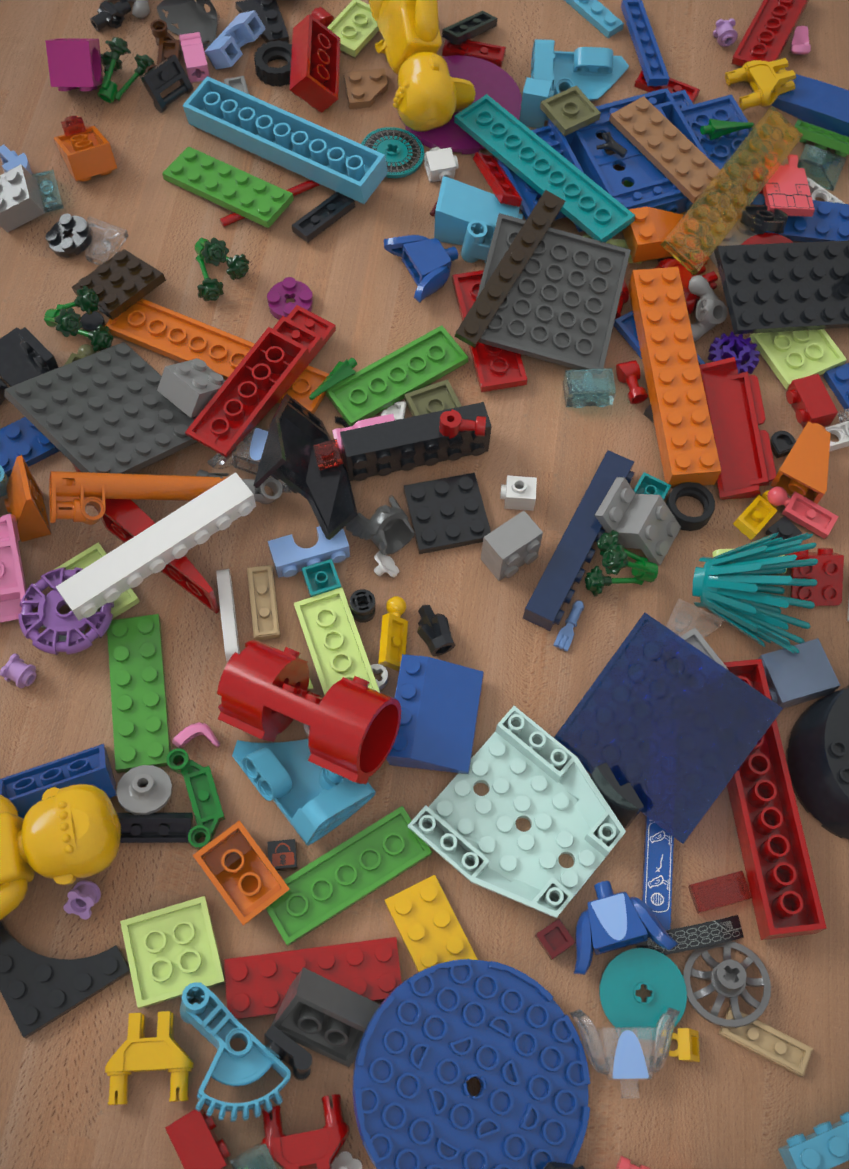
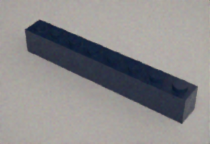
[523,450,635,631]

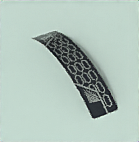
[636,915,743,955]

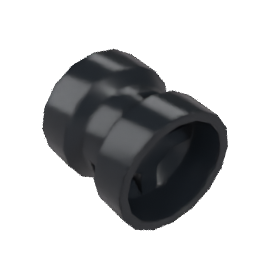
[350,589,376,623]

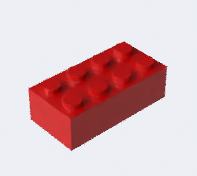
[290,14,340,113]

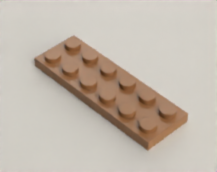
[609,96,728,204]

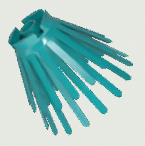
[692,532,818,653]

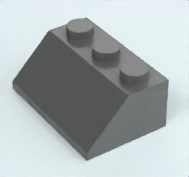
[272,967,380,1067]

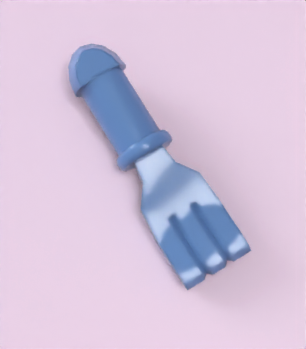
[553,600,584,652]

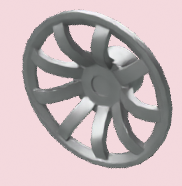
[683,941,771,1028]

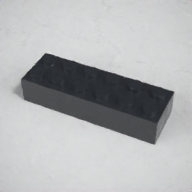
[340,402,492,481]

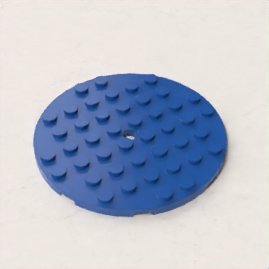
[353,959,590,1169]

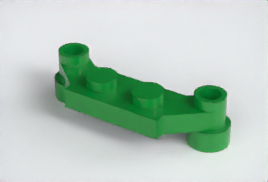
[166,748,225,850]

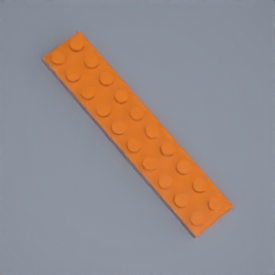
[104,298,329,414]

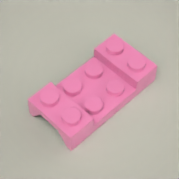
[0,514,33,623]

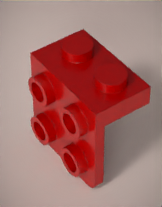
[785,548,844,606]

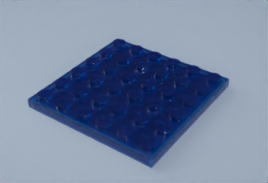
[554,612,783,844]

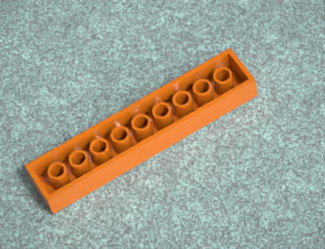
[628,267,721,488]

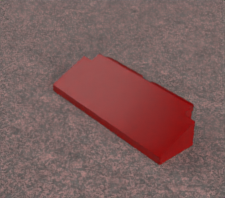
[699,357,776,500]

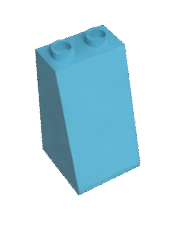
[434,176,523,245]

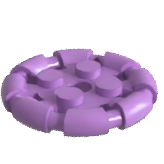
[18,567,114,655]

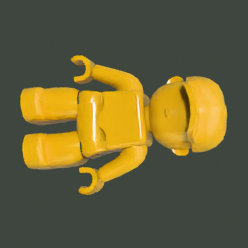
[369,0,476,132]
[0,784,121,920]

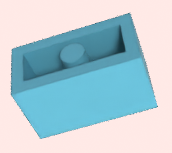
[519,77,554,128]

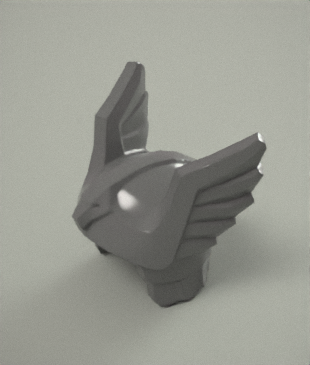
[346,495,415,555]

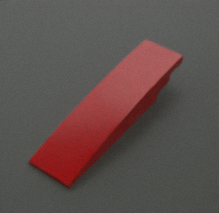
[185,305,336,457]
[72,463,220,614]

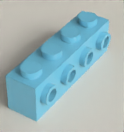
[778,1111,849,1169]

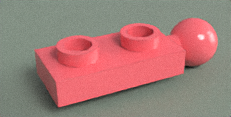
[767,487,839,539]

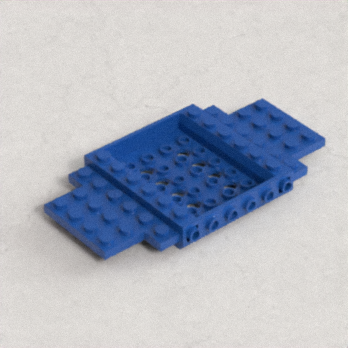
[497,88,767,232]

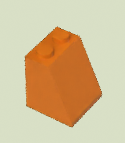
[770,421,831,504]

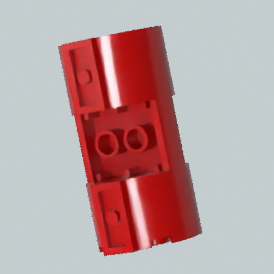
[217,640,401,784]

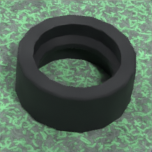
[666,482,715,531]

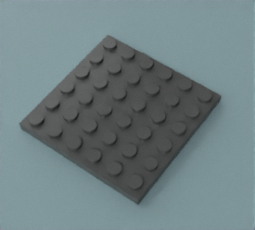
[476,213,631,376]
[4,342,198,474]

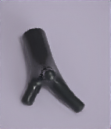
[596,132,628,158]

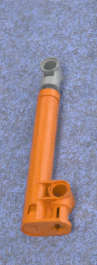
[49,471,283,525]

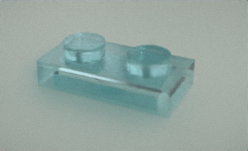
[32,170,64,213]

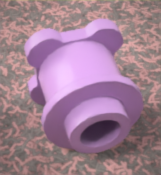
[713,18,738,47]
[0,653,37,688]
[64,880,101,920]

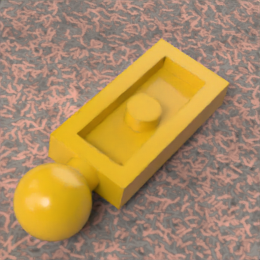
[733,490,778,540]
[378,596,408,671]

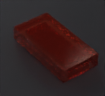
[688,871,752,914]

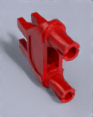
[653,255,718,315]
[260,1094,350,1169]

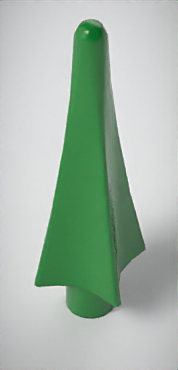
[700,119,754,140]
[309,358,357,400]

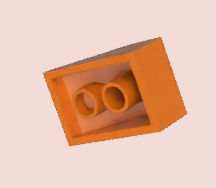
[54,126,118,182]
[622,207,698,263]
[4,455,51,542]
[193,820,290,926]

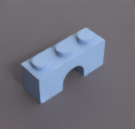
[204,10,266,69]
[268,526,350,578]

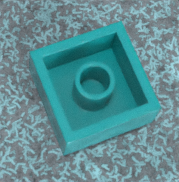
[633,472,671,500]
[302,559,342,597]

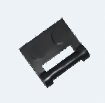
[140,55,193,113]
[265,1024,312,1081]

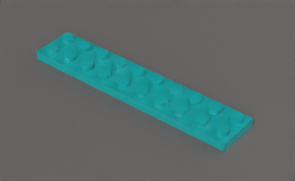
[454,94,635,243]

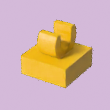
[667,1028,700,1062]

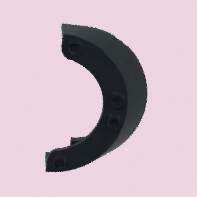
[786,685,849,839]

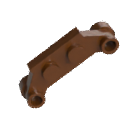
[145,20,181,73]

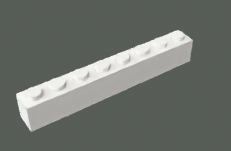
[56,473,256,621]

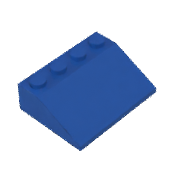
[386,654,484,774]

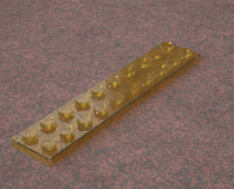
[660,106,803,275]

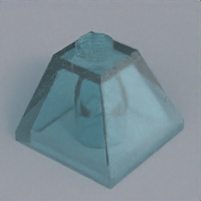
[798,144,846,191]

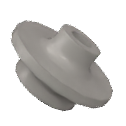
[116,765,172,815]

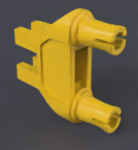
[725,58,796,111]
[105,1011,194,1105]

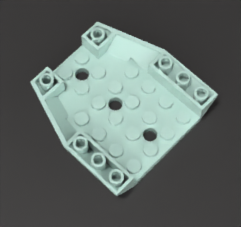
[407,706,626,918]

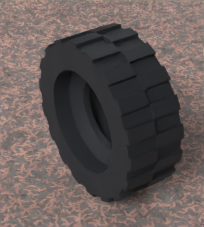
[254,40,292,87]

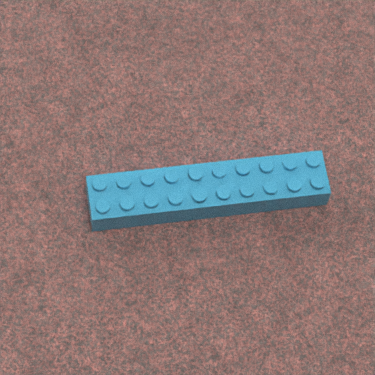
[182,76,388,204]

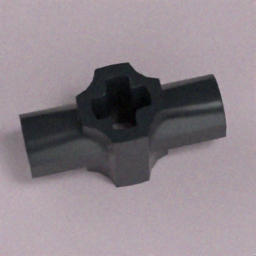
[90,0,132,31]

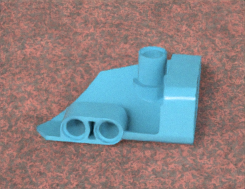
[531,39,629,101]
[232,739,376,846]

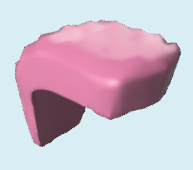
[790,26,811,55]
[172,722,220,748]

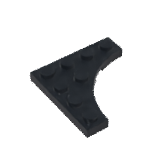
[0,920,130,1038]

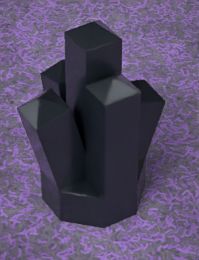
[417,605,456,657]

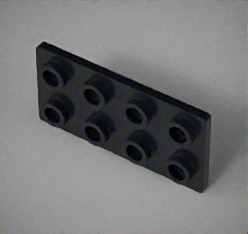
[0,327,59,387]

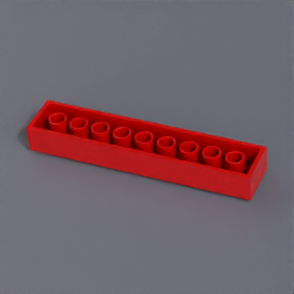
[705,659,827,940]

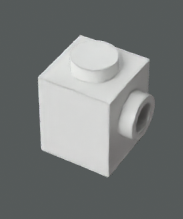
[424,147,458,183]
[500,475,537,511]

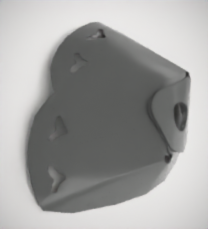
[157,0,220,48]

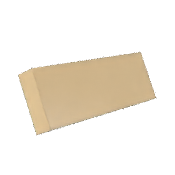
[247,565,280,641]
[718,1006,813,1077]

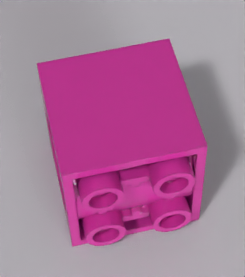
[45,38,103,91]

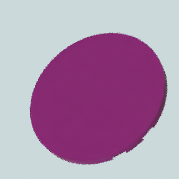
[399,55,522,155]

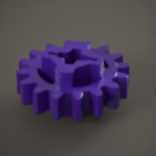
[708,332,760,374]

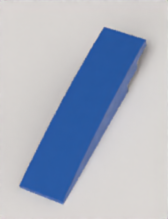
[752,74,849,137]

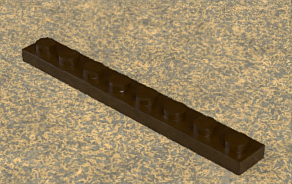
[454,190,565,348]

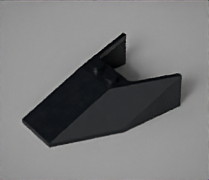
[253,394,358,540]

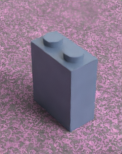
[758,638,840,711]

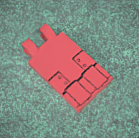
[759,153,815,217]

